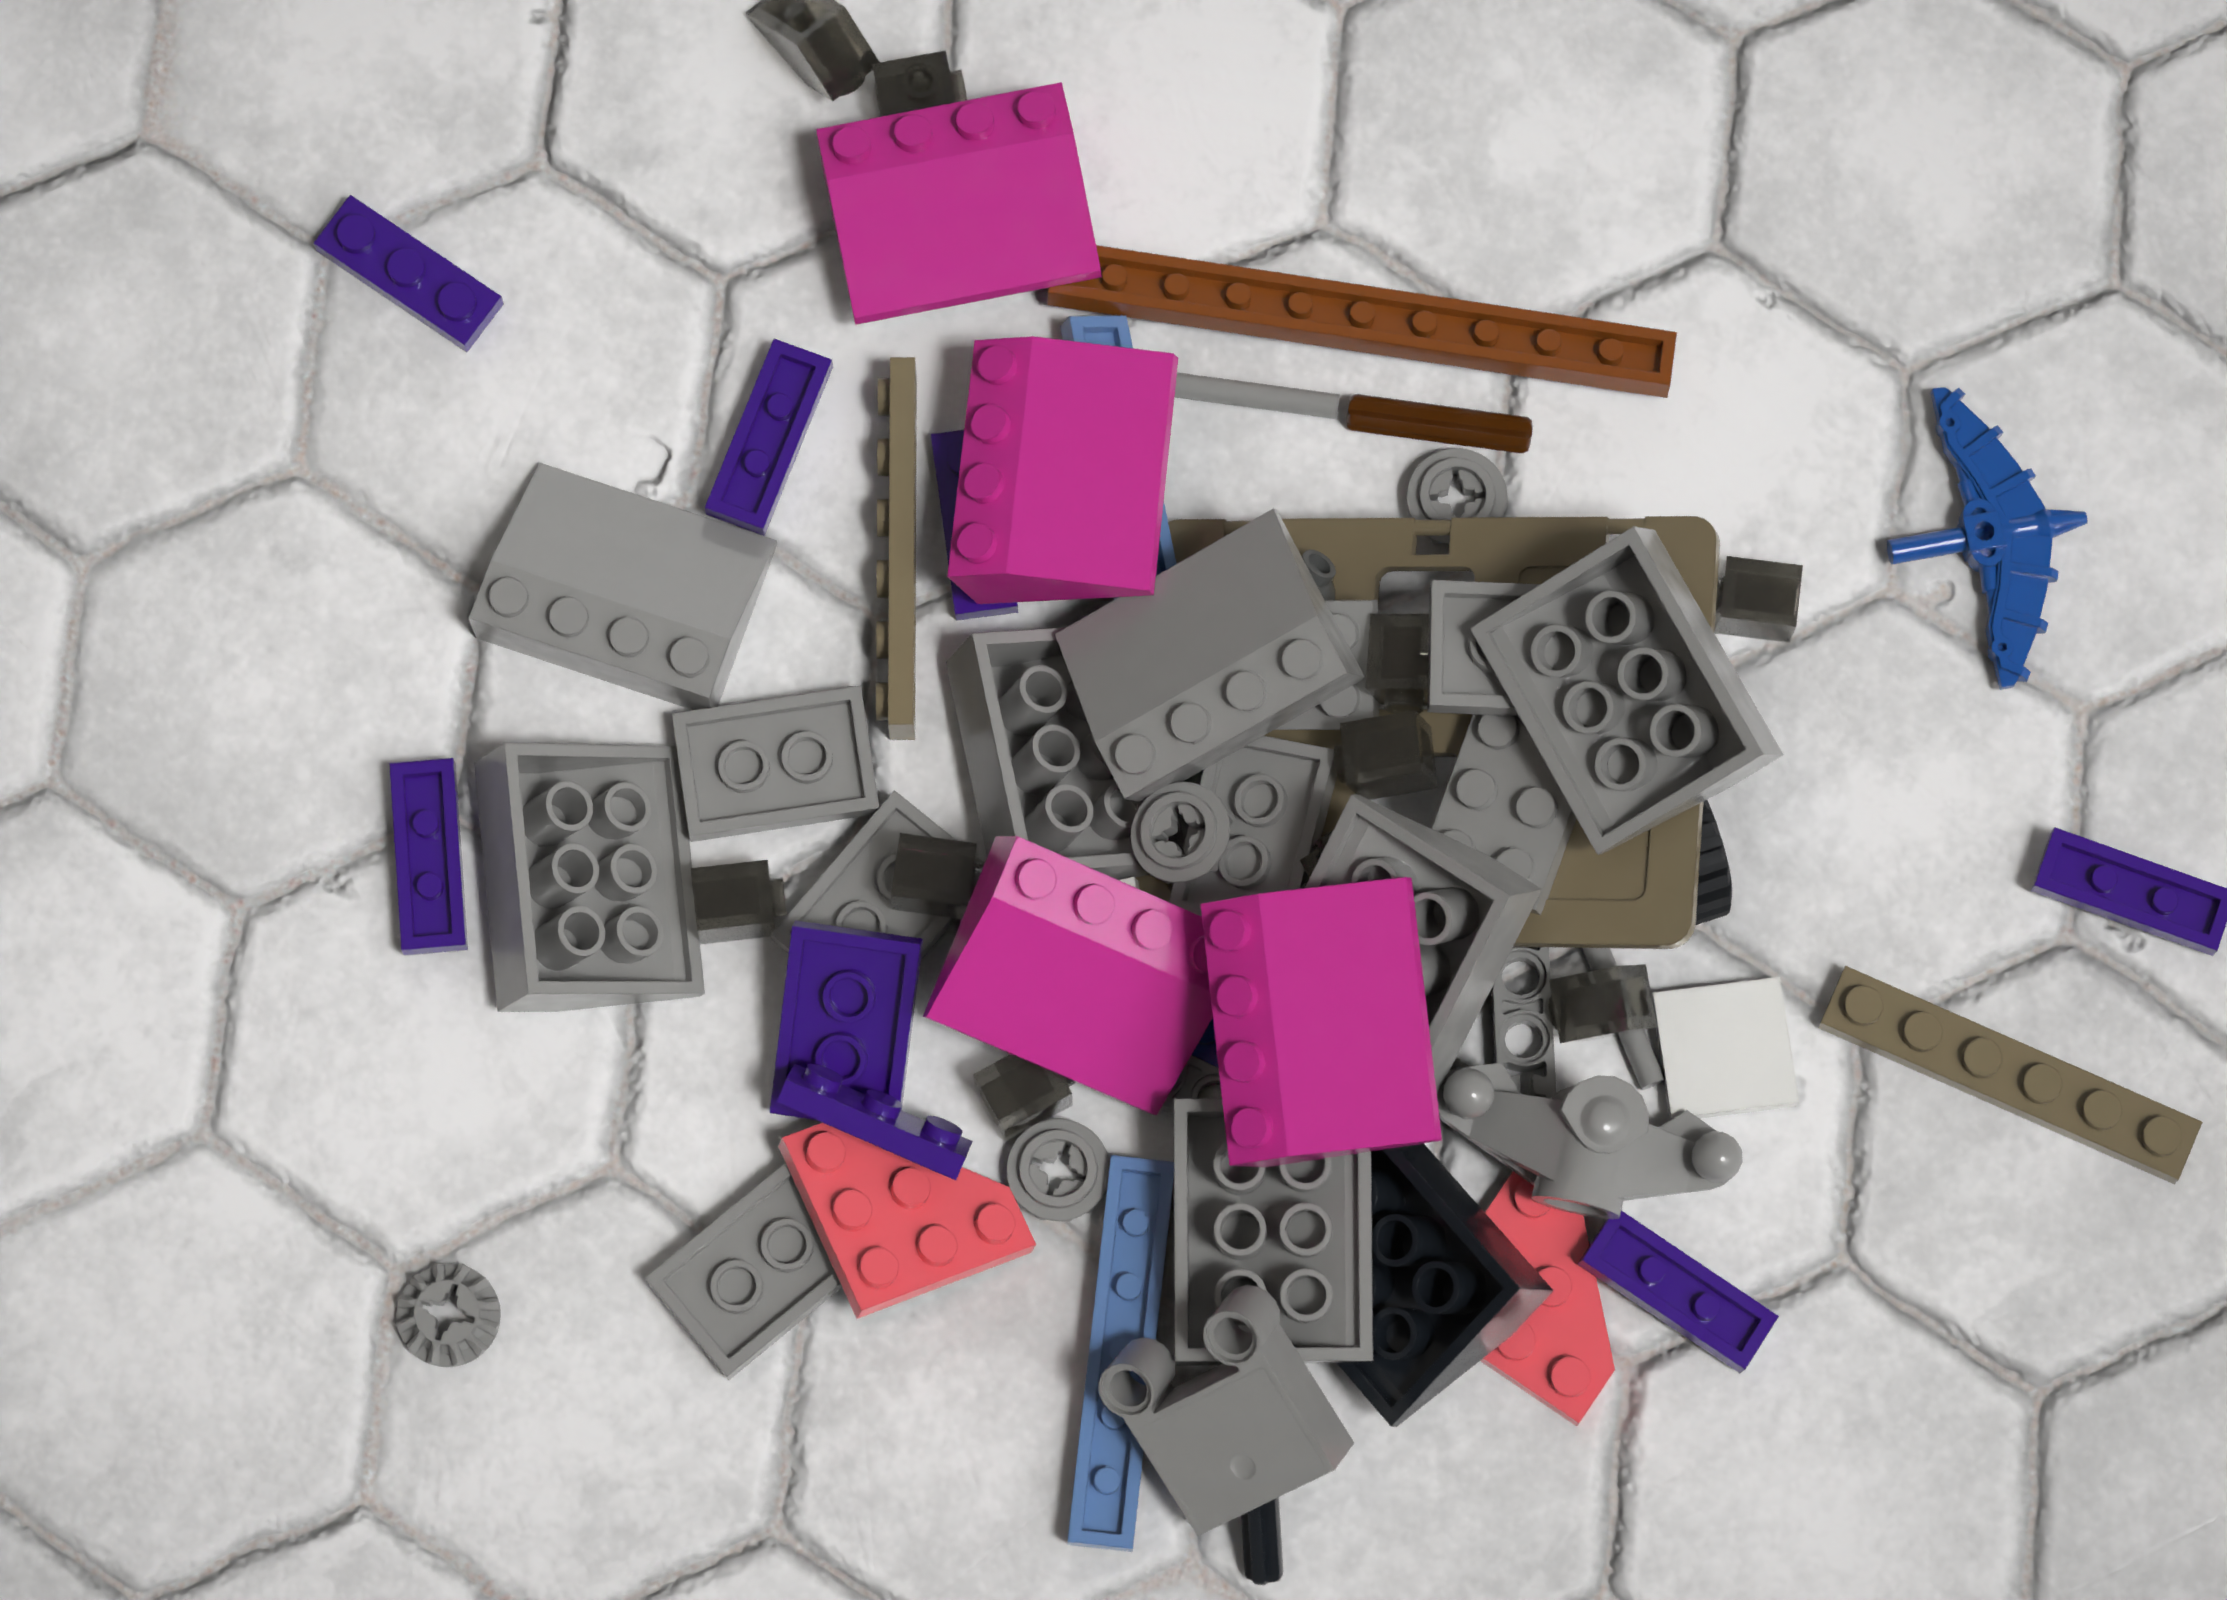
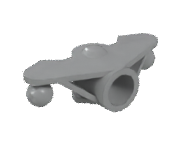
[1437,1063,1743,1219]

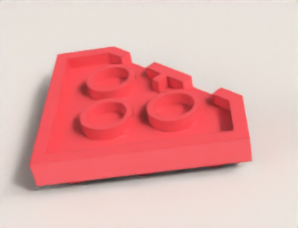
[778,1123,1036,1319]
[1480,1171,1615,1426]

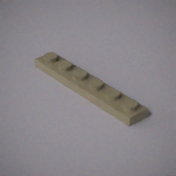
[876,357,917,740]
[1818,965,2203,1184]

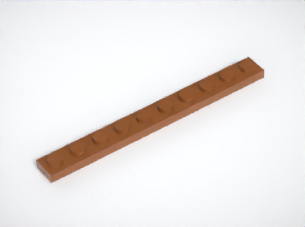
[1047,245,1677,398]

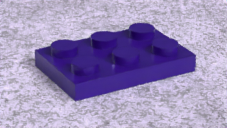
[769,920,923,1120]

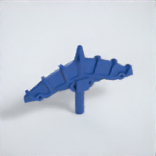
[1887,387,2088,690]

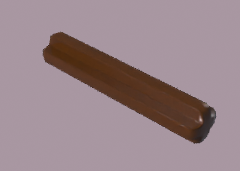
[1346,394,1533,454]

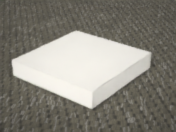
[1651,977,1799,1120]

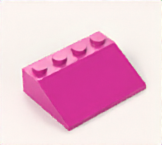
[816,82,1102,325]
[947,336,1178,604]
[923,836,1213,1116]
[1201,877,1442,1167]

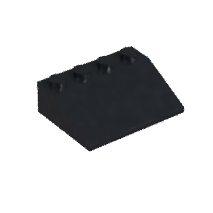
[1336,1143,1554,1427]

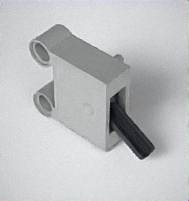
[1099,1285,1354,1585]

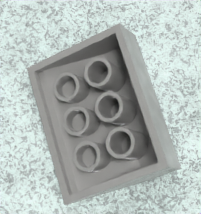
[469,463,777,710]
[1055,508,1365,802]
[1470,526,1783,855]
[946,628,1189,880]
[474,743,705,1012]
[1305,794,1542,1094]
[1174,1099,1373,1366]

